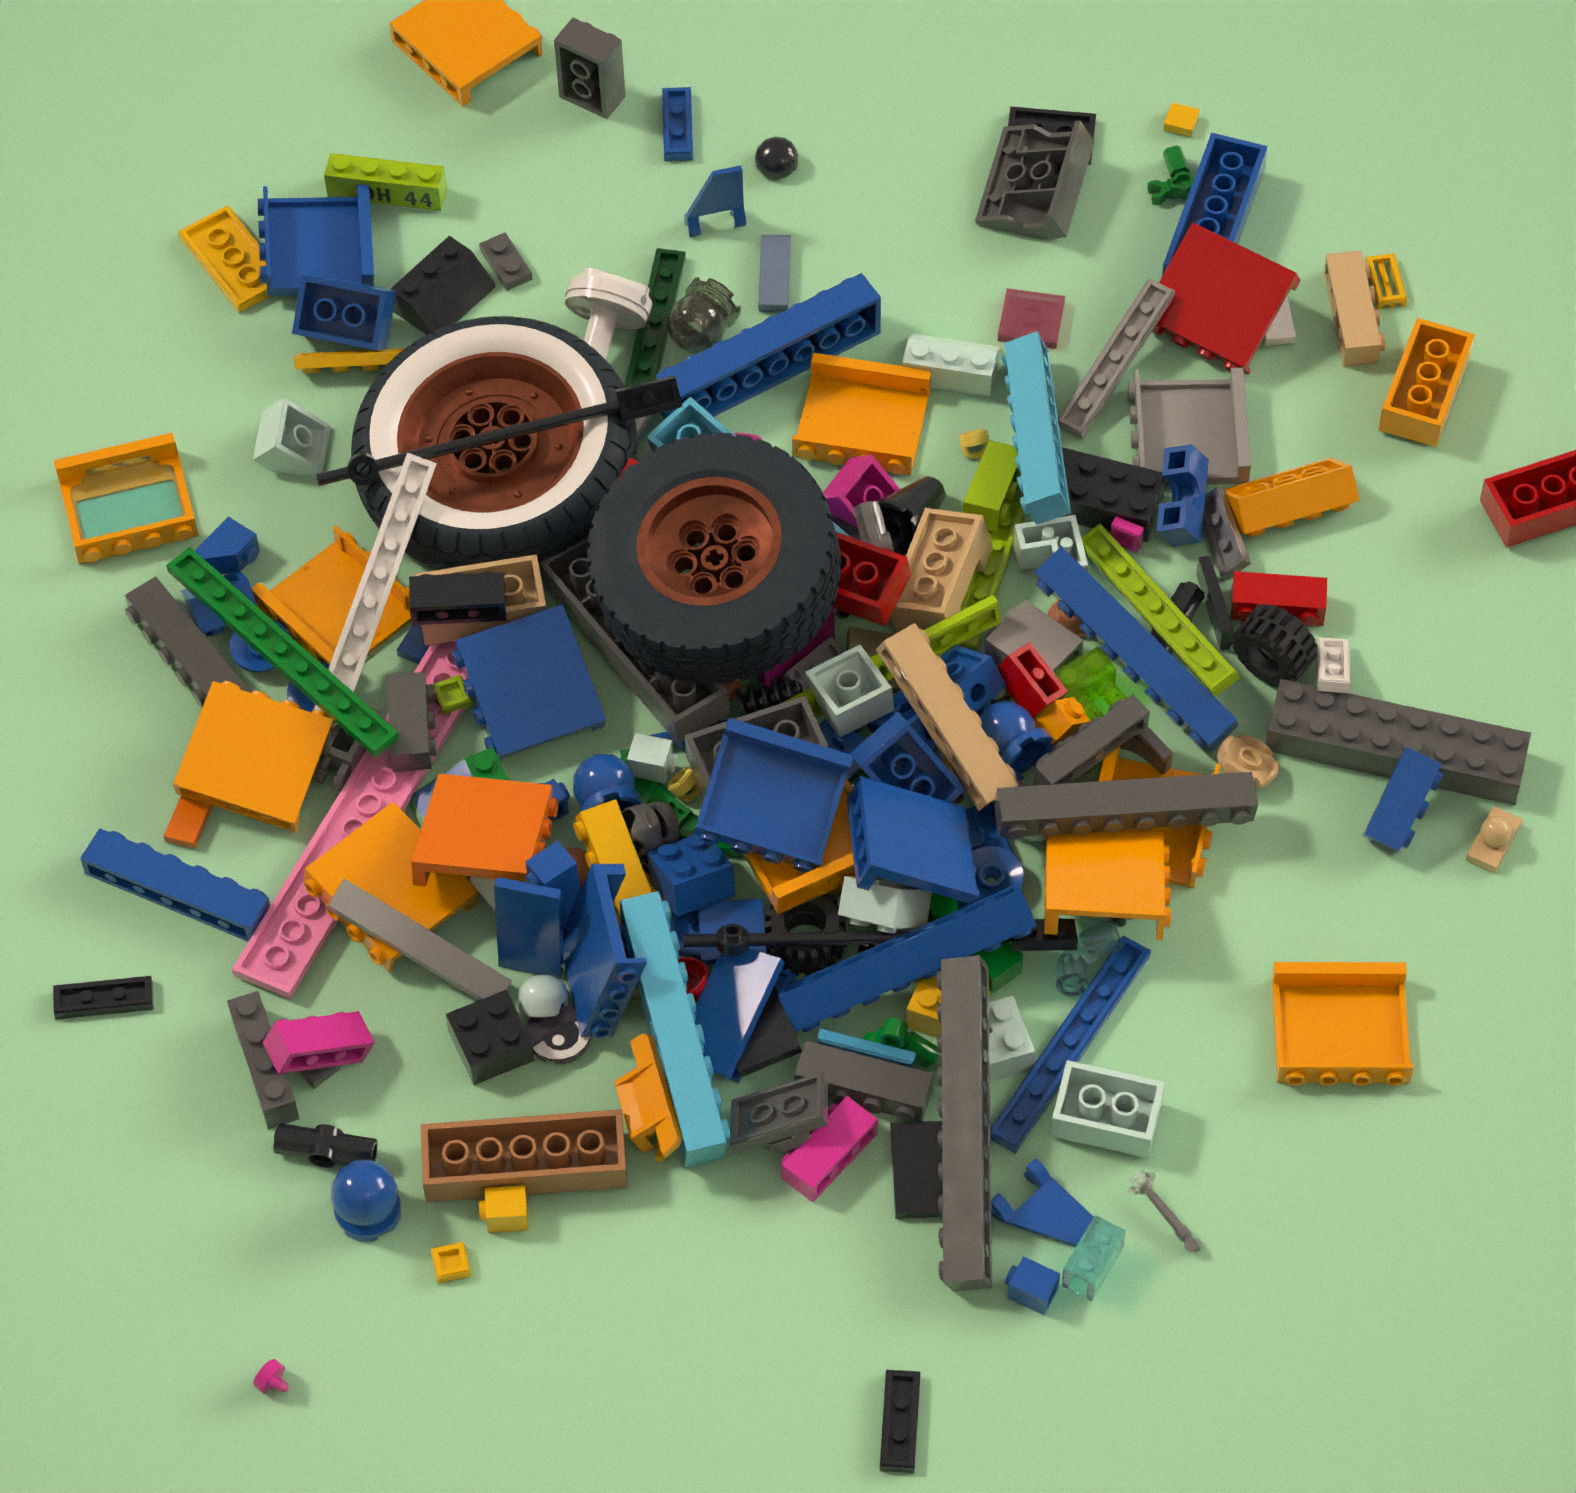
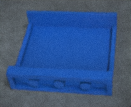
[257,185,374,296]
[451,604,606,762]
[693,718,853,873]
[847,776,979,910]
[563,864,647,1039]

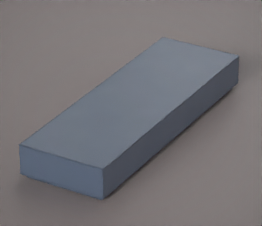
[758,235,791,311]

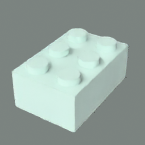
[1051,1060,1165,1158]

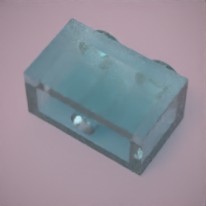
[1062,1215,1125,1302]

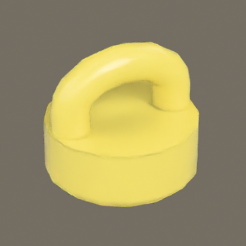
[959,429,990,459]
[668,767,701,803]

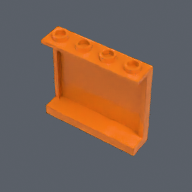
[411,774,558,886]

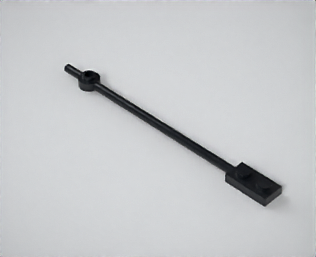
[316,375,682,486]
[683,918,1078,956]

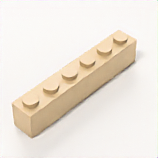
[876,623,1018,811]

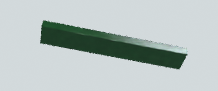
[624,248,686,387]

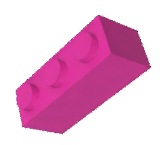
[263,1011,375,1074]
[781,1096,878,1203]

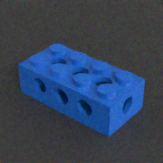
[867,645,1006,749]

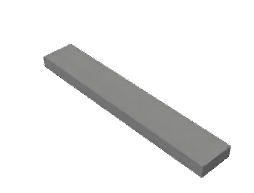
[1058,278,1175,439]
[326,878,512,1001]

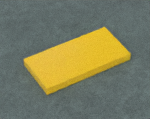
[178,205,271,313]

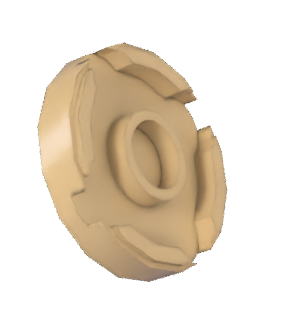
[1217,734,1279,789]

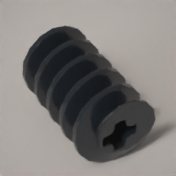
[735,670,805,716]

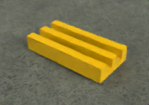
[1365,253,1407,309]

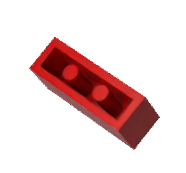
[1230,571,1328,627]

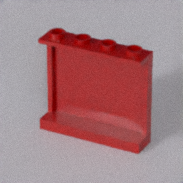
[1152,222,1301,375]

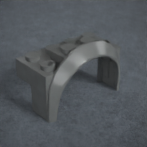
[1033,694,1173,786]

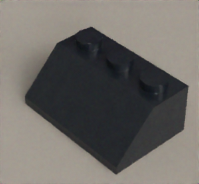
[391,235,496,335]

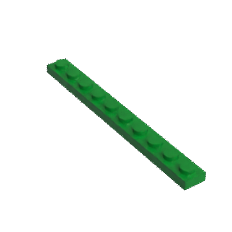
[166,547,399,758]

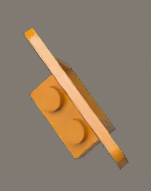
[614,1034,682,1158]

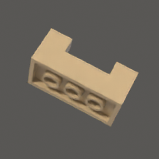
[890,508,993,633]

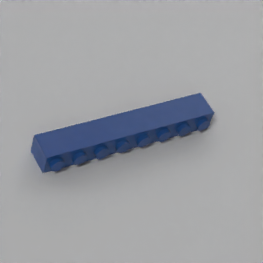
[1034,546,1239,752]
[777,884,1037,1032]

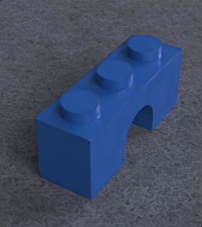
[1157,444,1209,547]

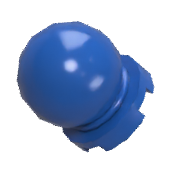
[979,701,1054,781]
[573,754,643,813]
[331,1159,401,1241]

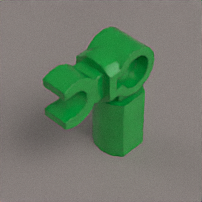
[1147,145,1194,205]
[863,1018,939,1068]

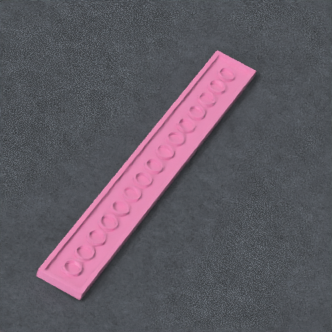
[232,641,472,999]

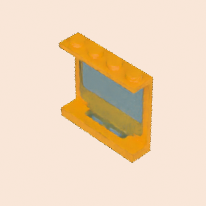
[54,432,199,564]

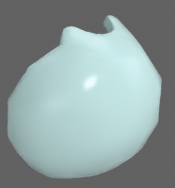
[518,975,569,1017]

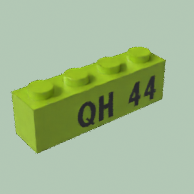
[324,153,447,211]

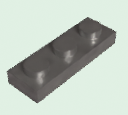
[1203,486,1251,580]

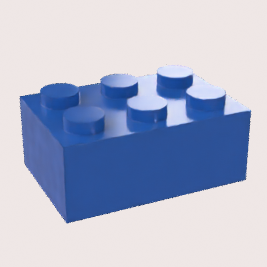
[292,274,396,350]
[849,712,966,803]

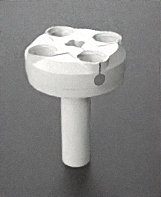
[565,268,652,360]

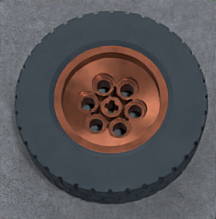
[587,433,841,684]

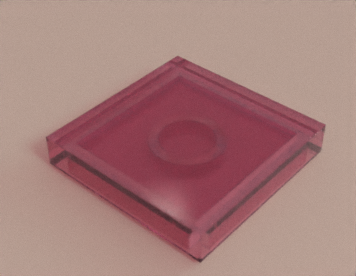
[998,288,1065,349]

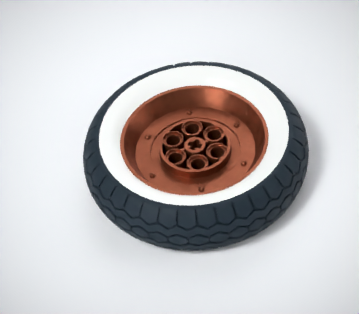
[351,316,637,570]

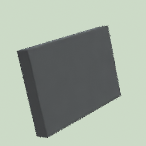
[730,1072,828,1154]

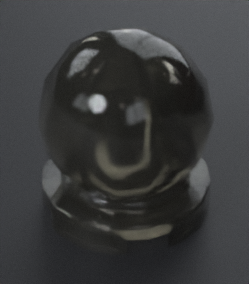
[668,277,741,353]

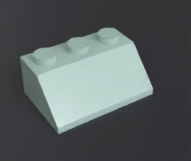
[902,333,1001,398]

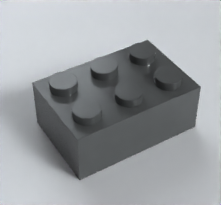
[554,17,626,119]

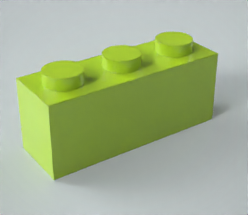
[962,440,1021,532]

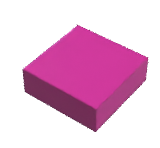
[1111,517,1144,553]

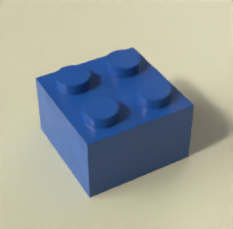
[647,834,736,916]

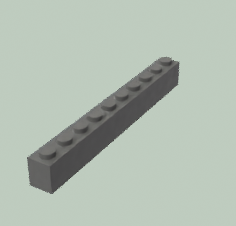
[937,955,992,1291]

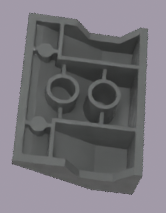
[975,121,1095,239]

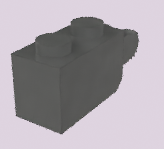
[314,706,380,791]

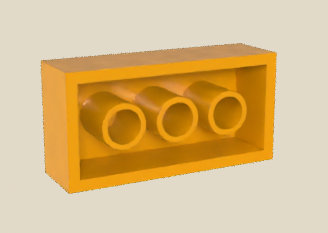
[1379,318,1475,447]

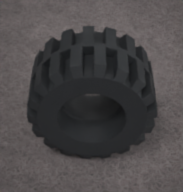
[1231,604,1318,687]
[764,894,846,977]

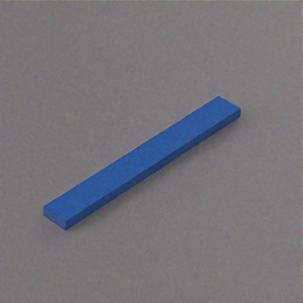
[990,935,1151,1154]

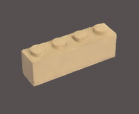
[1323,251,1385,366]

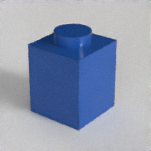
[1005,1256,1060,1315]

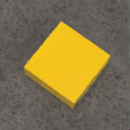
[1163,102,1200,137]
[431,1242,471,1284]

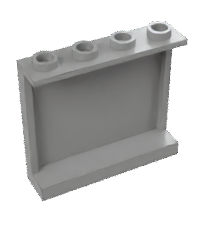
[1128,368,1251,485]

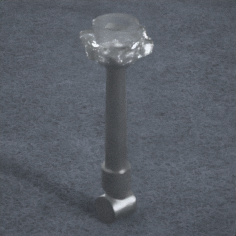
[1127,1169,1201,1252]

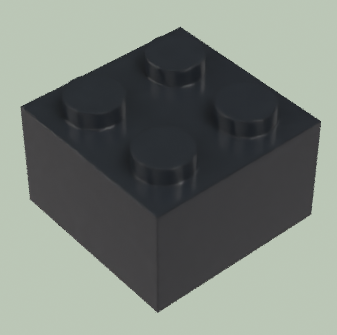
[446,989,534,1085]

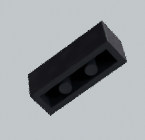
[409,571,507,625]

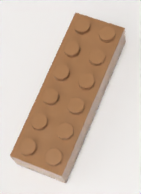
[421,1109,628,1202]

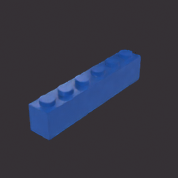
[80,828,270,942]

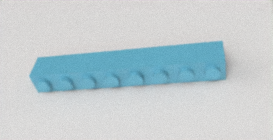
[1002,331,1071,525]

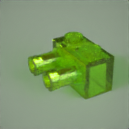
[1054,647,1128,721]

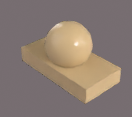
[1466,806,1523,873]

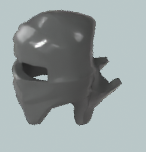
[621,802,681,857]

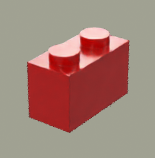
[997,642,1068,720]

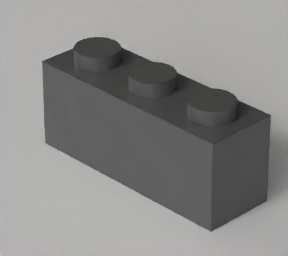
[387,672,437,772]

